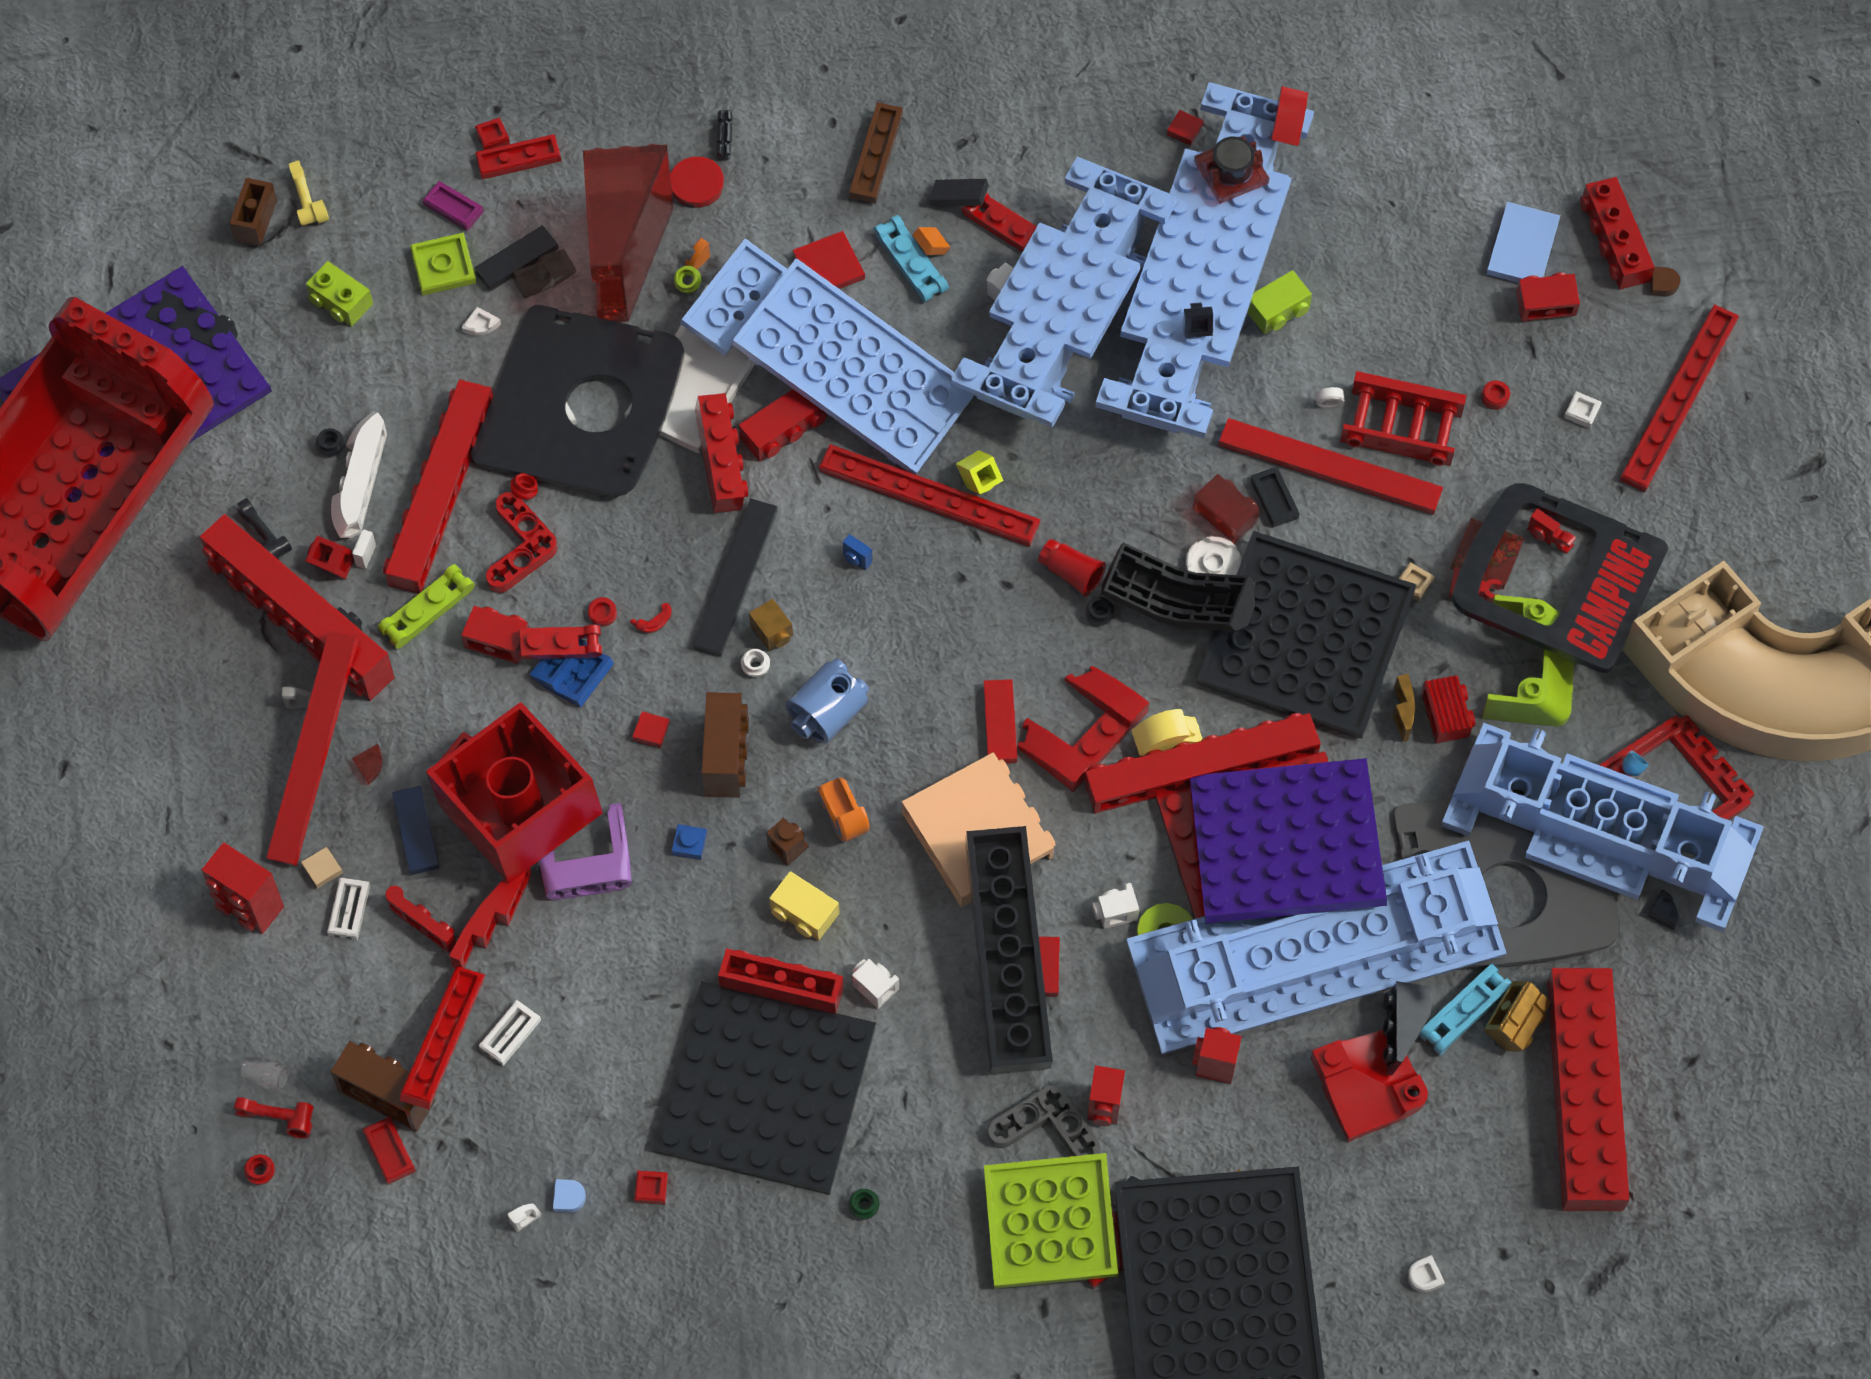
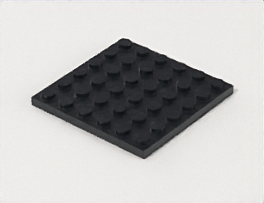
[1197,531,1417,739]
[652,981,876,1195]

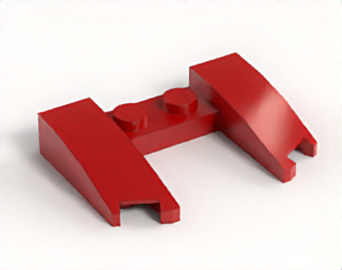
[1018,666,1149,792]

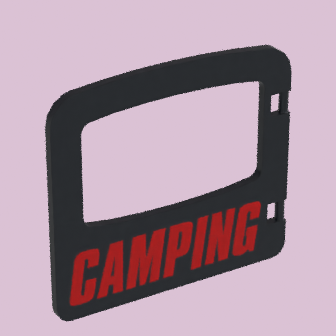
[1451,483,1668,673]

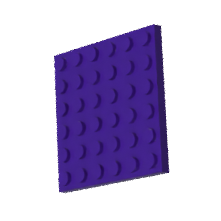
[1190,758,1387,924]

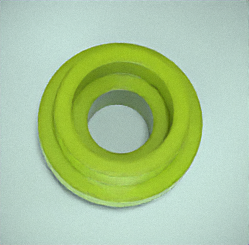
[674,266,702,294]

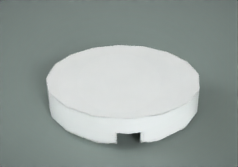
[1185,536,1242,575]

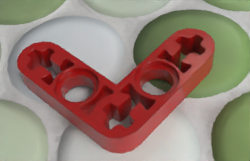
[486,492,558,593]

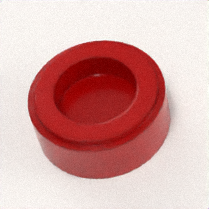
[1481,380,1511,410]
[588,597,617,627]

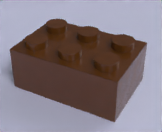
[702,692,749,798]
[330,1041,435,1132]

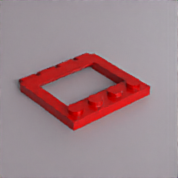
[1600,715,1755,820]

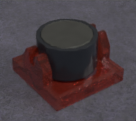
[1194,136,1270,204]

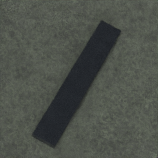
[694,498,778,657]

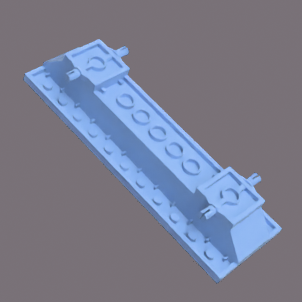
[1126,841,1507,1055]

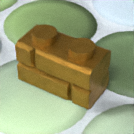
[1483,981,1551,1052]

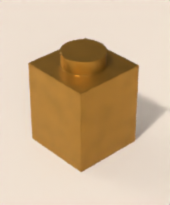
[749,598,793,651]

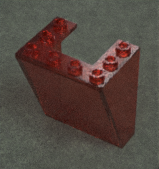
[583,144,674,322]

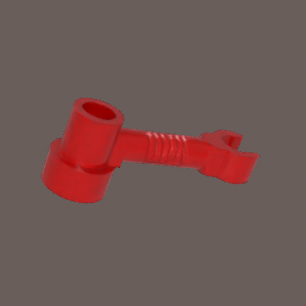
[233,1097,314,1139]

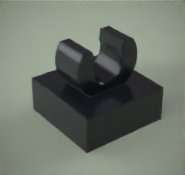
[1183,302,1213,338]

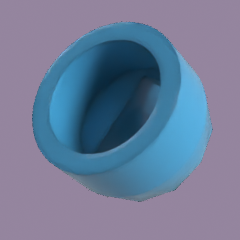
[1622,751,1649,776]

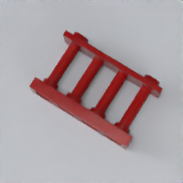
[1340,371,1467,466]

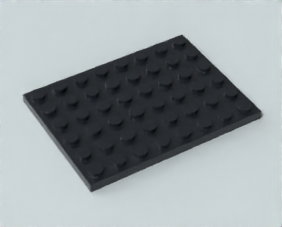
[1114,1166,1325,1379]

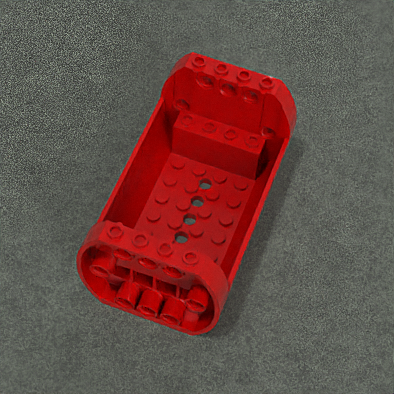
[0,297,214,641]

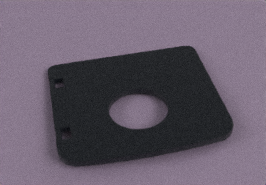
[471,305,684,497]

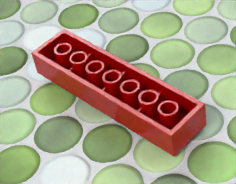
[199,514,395,701]
[1547,968,1630,1211]

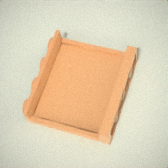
[902,752,1055,908]

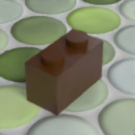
[229,178,277,246]

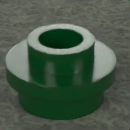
[849,1189,880,1220]

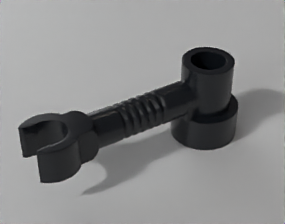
[237,498,292,560]

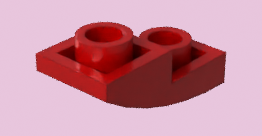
[1270,86,1309,146]

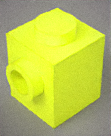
[956,450,1004,494]

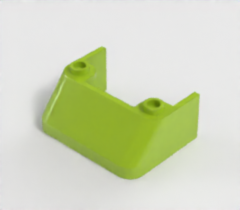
[1482,595,1574,727]

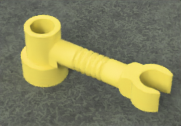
[289,160,329,226]

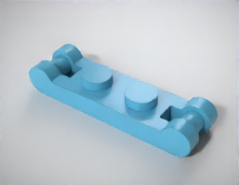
[873,215,949,302]
[1418,964,1512,1056]

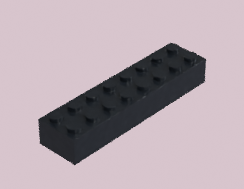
[965,826,1053,1074]

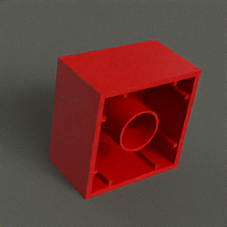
[426,702,603,883]

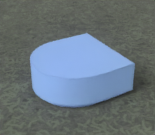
[553,1179,586,1213]

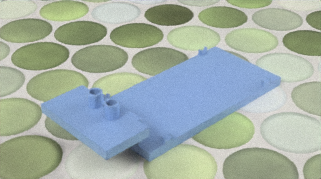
[680,239,975,474]

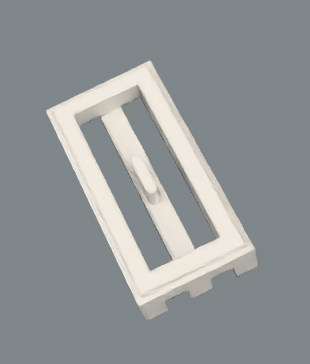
[327,878,370,940]
[479,1000,541,1066]

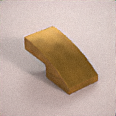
[1393,673,1415,742]

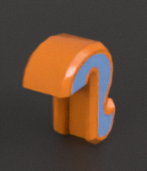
[817,777,870,842]

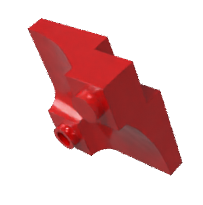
[1310,1029,1428,1142]

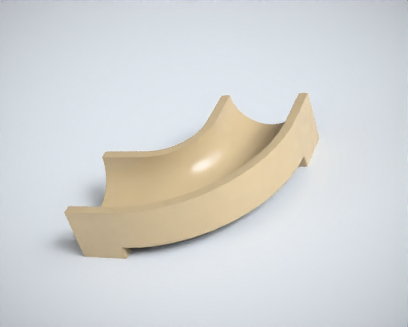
[1623,561,1871,761]

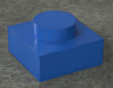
[843,534,873,570]
[672,824,707,860]

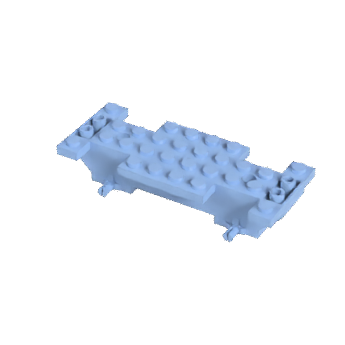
[951,157,1177,428]
[1441,723,1764,933]

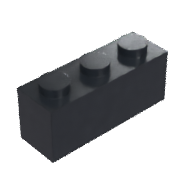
[145,290,238,350]

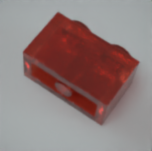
[1193,474,1260,544]

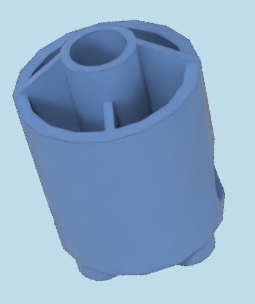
[786,658,869,744]

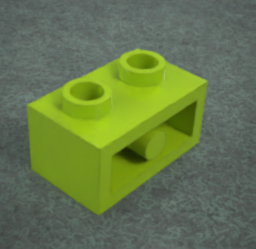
[306,261,373,327]
[1247,270,1312,335]

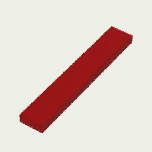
[399,966,485,1110]

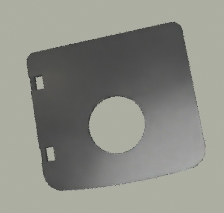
[1394,790,1620,969]

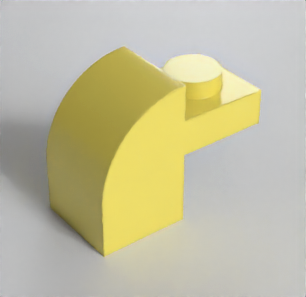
[1131,709,1202,756]

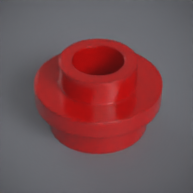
[510,473,538,500]
[244,1154,275,1185]

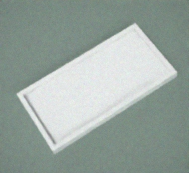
[625,285,755,454]

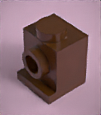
[766,817,809,866]

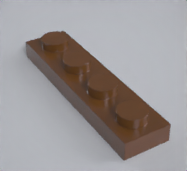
[849,102,903,204]

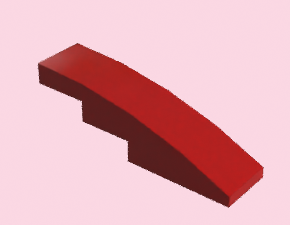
[449,868,532,968]

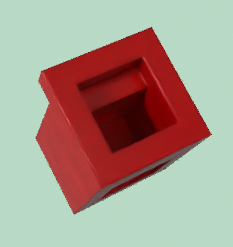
[305,535,354,580]

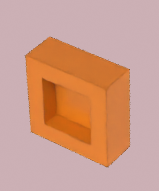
[913,227,951,255]

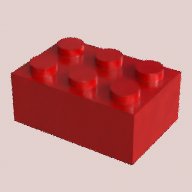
[201,842,284,934]

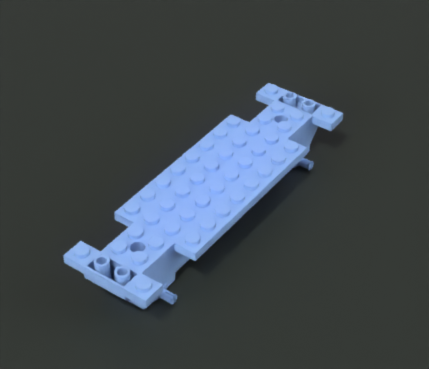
[1095,82,1314,438]

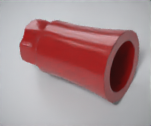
[1038,539,1106,597]

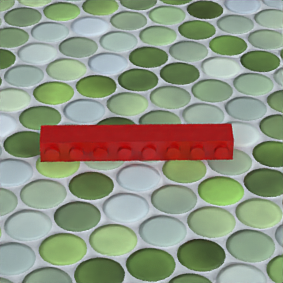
[383,379,493,594]
[1084,713,1321,814]

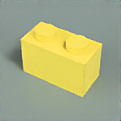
[769,871,839,941]

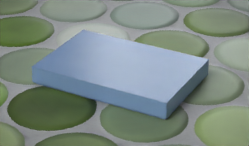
[1486,202,1561,283]

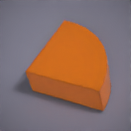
[685,238,710,270]

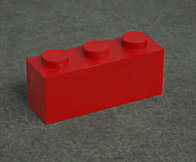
[739,389,828,462]

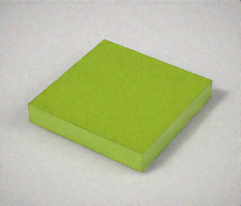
[410,232,476,296]

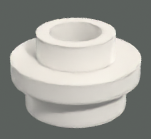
[741,649,770,677]

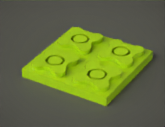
[984,1153,1118,1289]

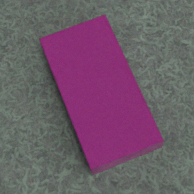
[423,181,484,231]

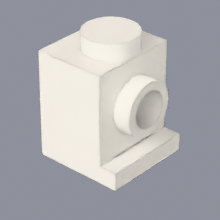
[1092,883,1139,929]
[852,959,899,1009]

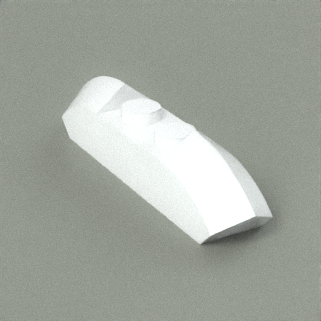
[331,411,387,538]

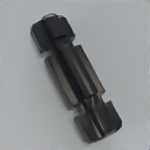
[716,110,733,160]

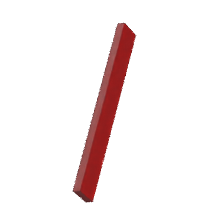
[1619,304,1739,492]
[1218,418,1443,515]
[819,444,1041,547]
[266,631,359,866]

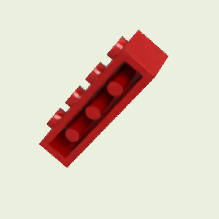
[1580,177,1655,290]
[695,393,748,513]
[718,948,844,1014]

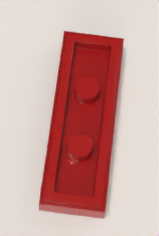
[475,134,562,180]
[983,679,1017,763]

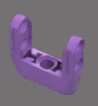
[539,803,632,900]

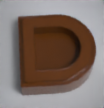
[1651,267,1680,296]

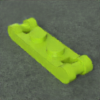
[377,564,475,649]

